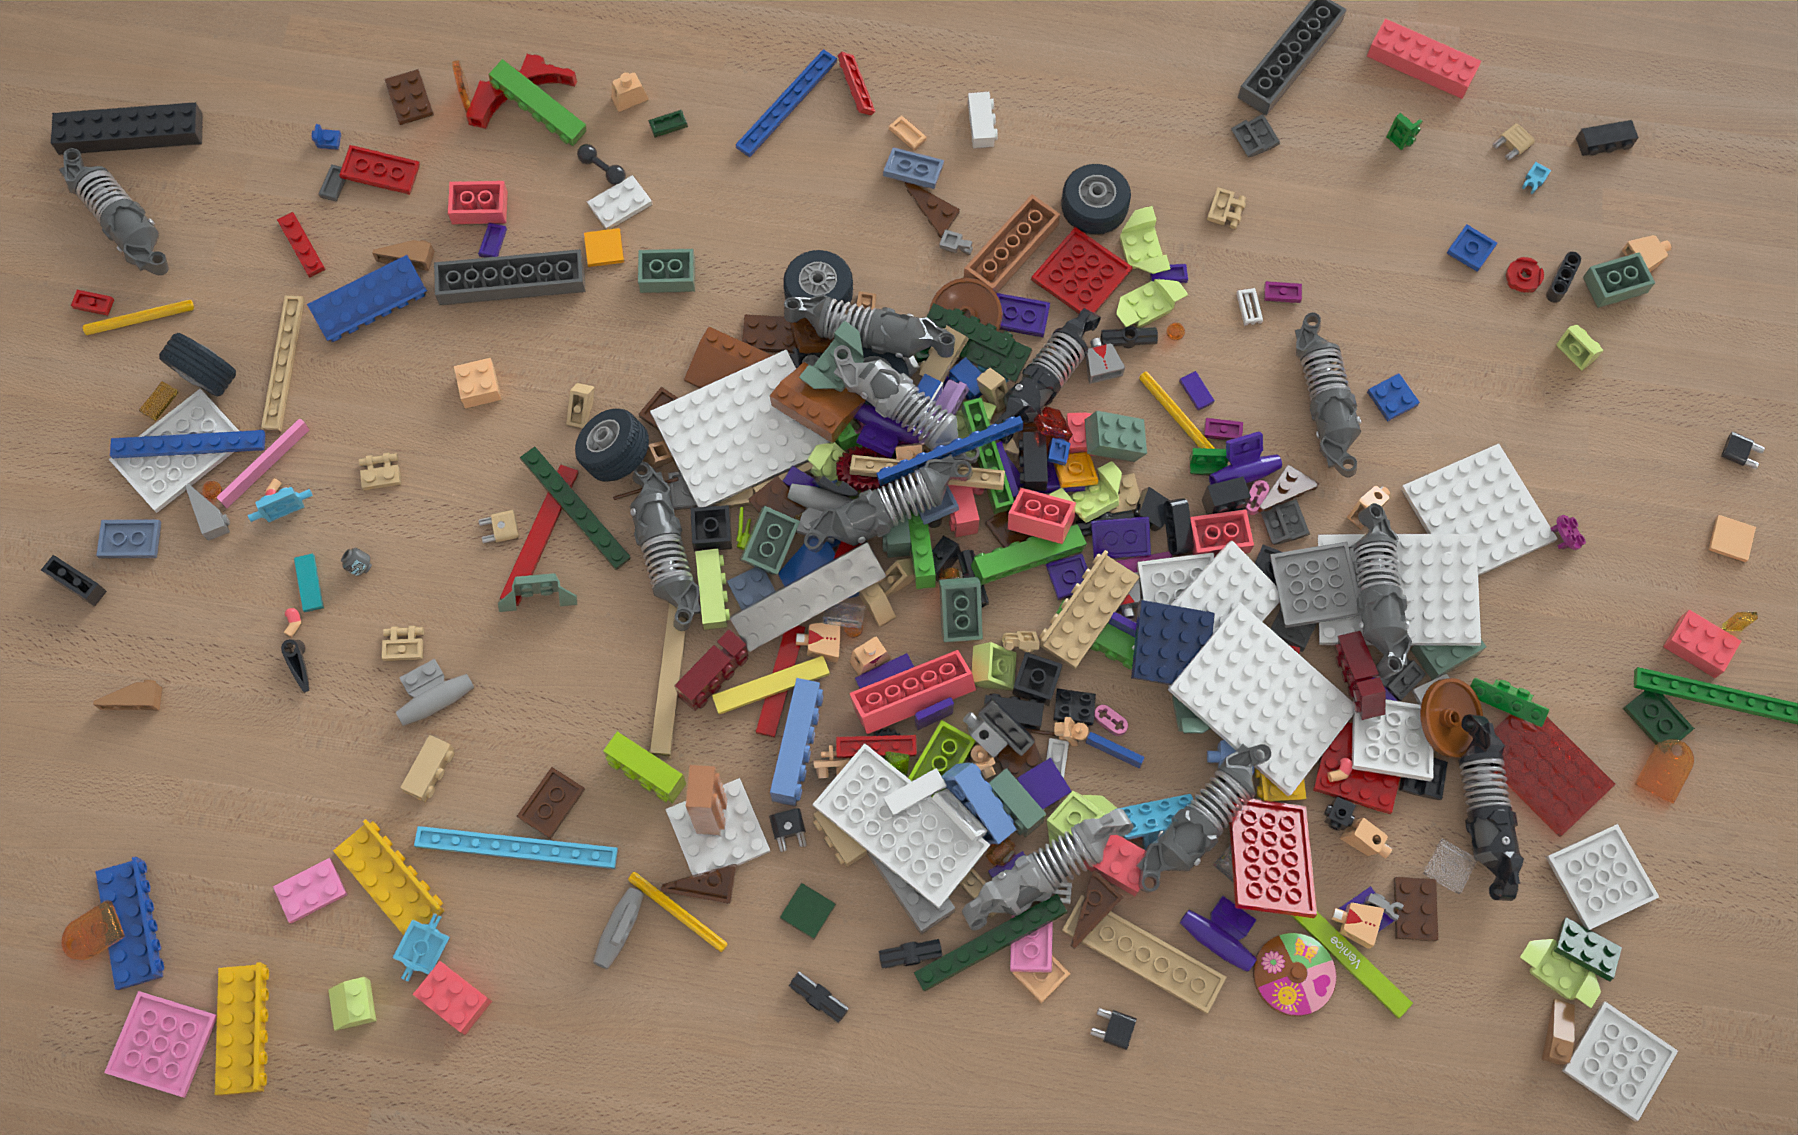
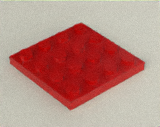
[1031,227,1133,314]
[1313,722,1400,814]

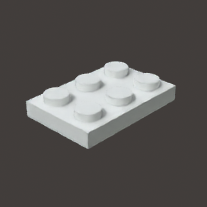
[587,175,652,230]

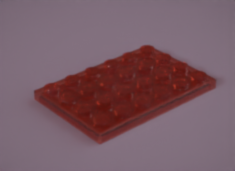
[1494,714,1615,837]

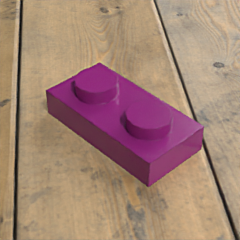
[1264,281,1302,303]
[1204,418,1243,440]

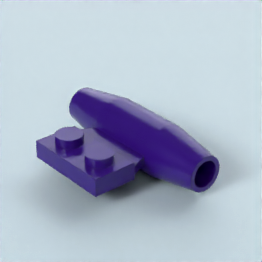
[854,404,923,458]
[1209,431,1282,485]
[1179,896,1257,972]

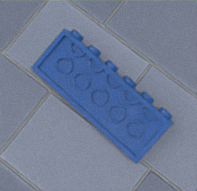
[307,255,427,342]
[95,856,164,990]

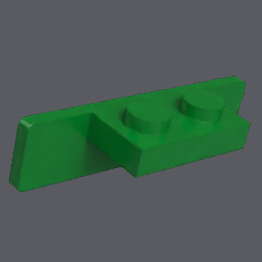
[1470,678,1549,727]

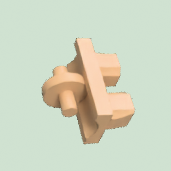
[1054,717,1089,746]
[970,744,996,779]
[814,745,850,778]

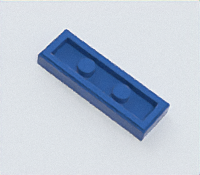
[1086,732,1144,768]

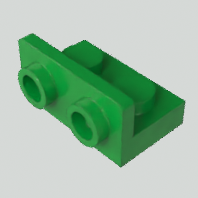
[1386,113,1423,150]
[1189,448,1229,475]

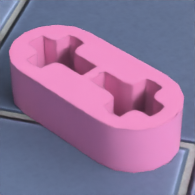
[1245,480,1269,515]
[1094,705,1128,736]

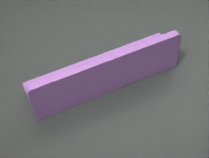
[919,380,969,450]

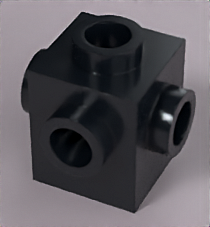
[1324,797,1356,831]

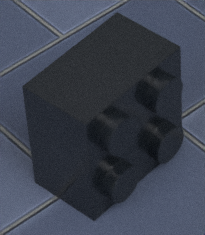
[1202,476,1251,515]
[690,505,732,552]
[1012,652,1063,706]

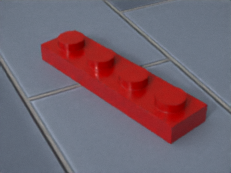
[837,51,876,116]
[277,212,326,278]
[836,735,917,758]

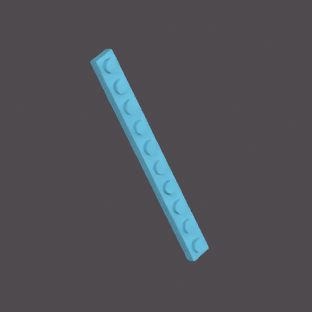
[414,826,618,869]

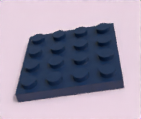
[1131,600,1215,685]

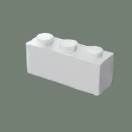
[968,92,998,148]

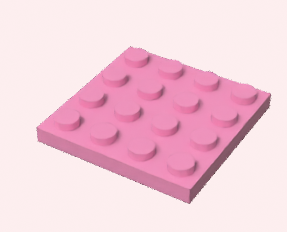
[104,991,217,1098]

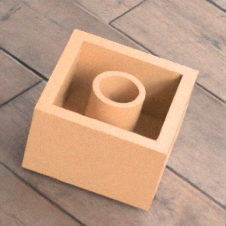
[454,358,502,408]

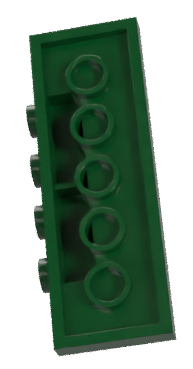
[927,303,1033,383]

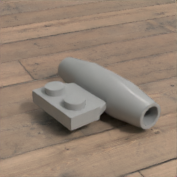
[788,484,853,544]
[396,659,474,726]
[593,887,644,969]

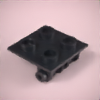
[1053,688,1096,727]

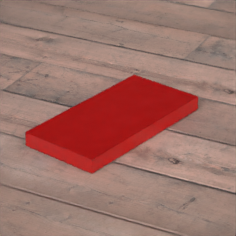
[339,145,420,195]

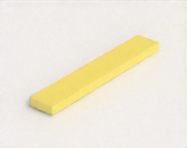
[712,656,830,715]

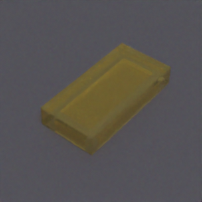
[139,381,179,421]
[1722,612,1758,631]

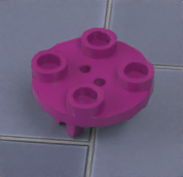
[1550,515,1586,550]

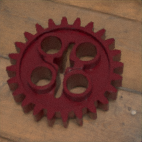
[836,446,896,493]

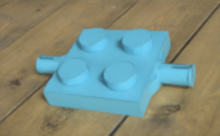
[248,487,313,522]
[393,914,450,982]

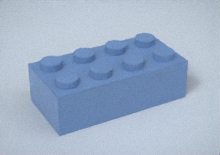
[941,763,1017,844]

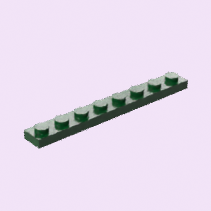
[520,446,631,570]
[914,894,1068,992]

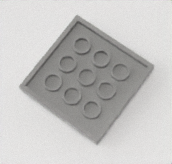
[1270,542,1361,628]

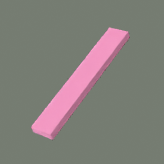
[217,419,309,508]

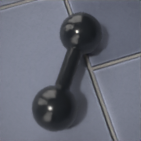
[577,144,626,185]

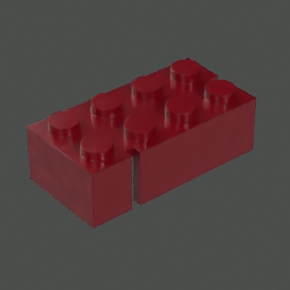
[674,629,749,711]
[1335,630,1386,720]

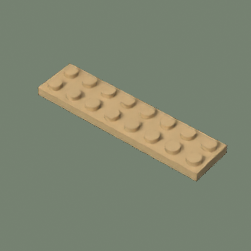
[1061,895,1226,1014]

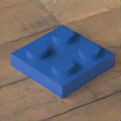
[1447,224,1497,272]
[1367,373,1420,422]

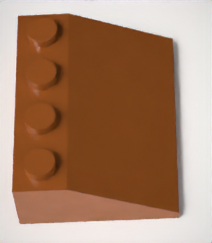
[684,327,773,388]
[770,362,866,444]

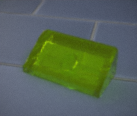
[885,751,909,776]

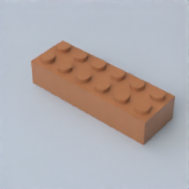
[964,194,1060,294]
[686,765,728,835]

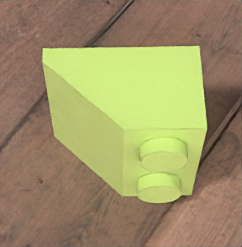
[1556,325,1604,370]
[972,642,1017,690]
[328,977,376,1031]

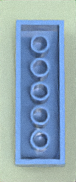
[770,678,824,806]

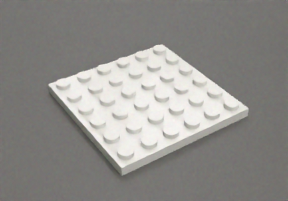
[1401,444,1557,576]

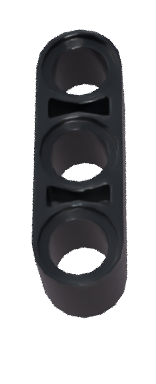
[1546,251,1582,303]
[1163,498,1194,555]

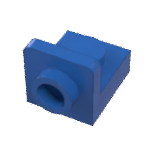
[311,124,342,150]
[1047,438,1071,466]

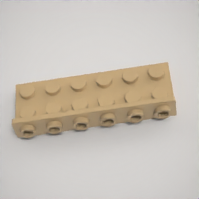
[1039,550,1140,669]

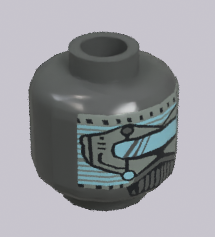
[341,548,372,576]

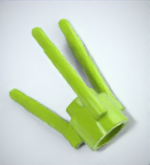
[736,507,751,550]

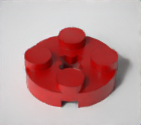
[1506,257,1544,293]

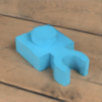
[1522,162,1551,194]

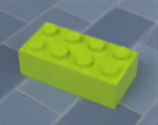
[908,720,976,797]
[603,731,686,803]

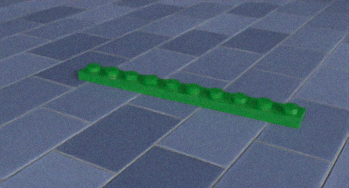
[1633,667,1798,725]

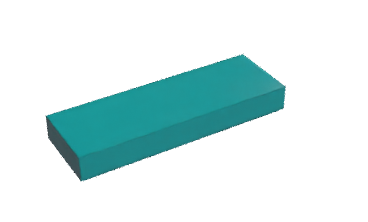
[294,553,324,612]

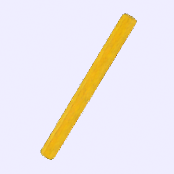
[83,299,194,335]
[1139,371,1215,449]
[628,872,728,952]

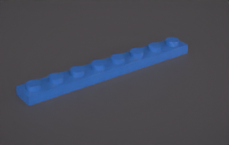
[736,49,837,157]
[877,416,1023,486]
[110,430,265,459]

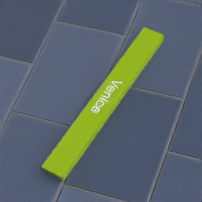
[1290,912,1413,1019]

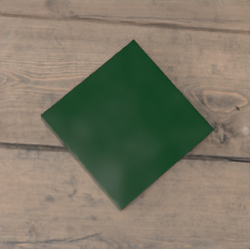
[780,883,836,940]

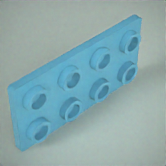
[1115,794,1193,850]

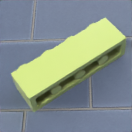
[695,549,730,630]

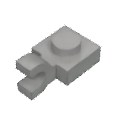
[939,230,973,255]
[1363,893,1404,921]

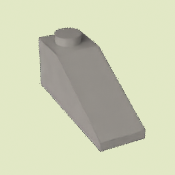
[185,484,230,541]

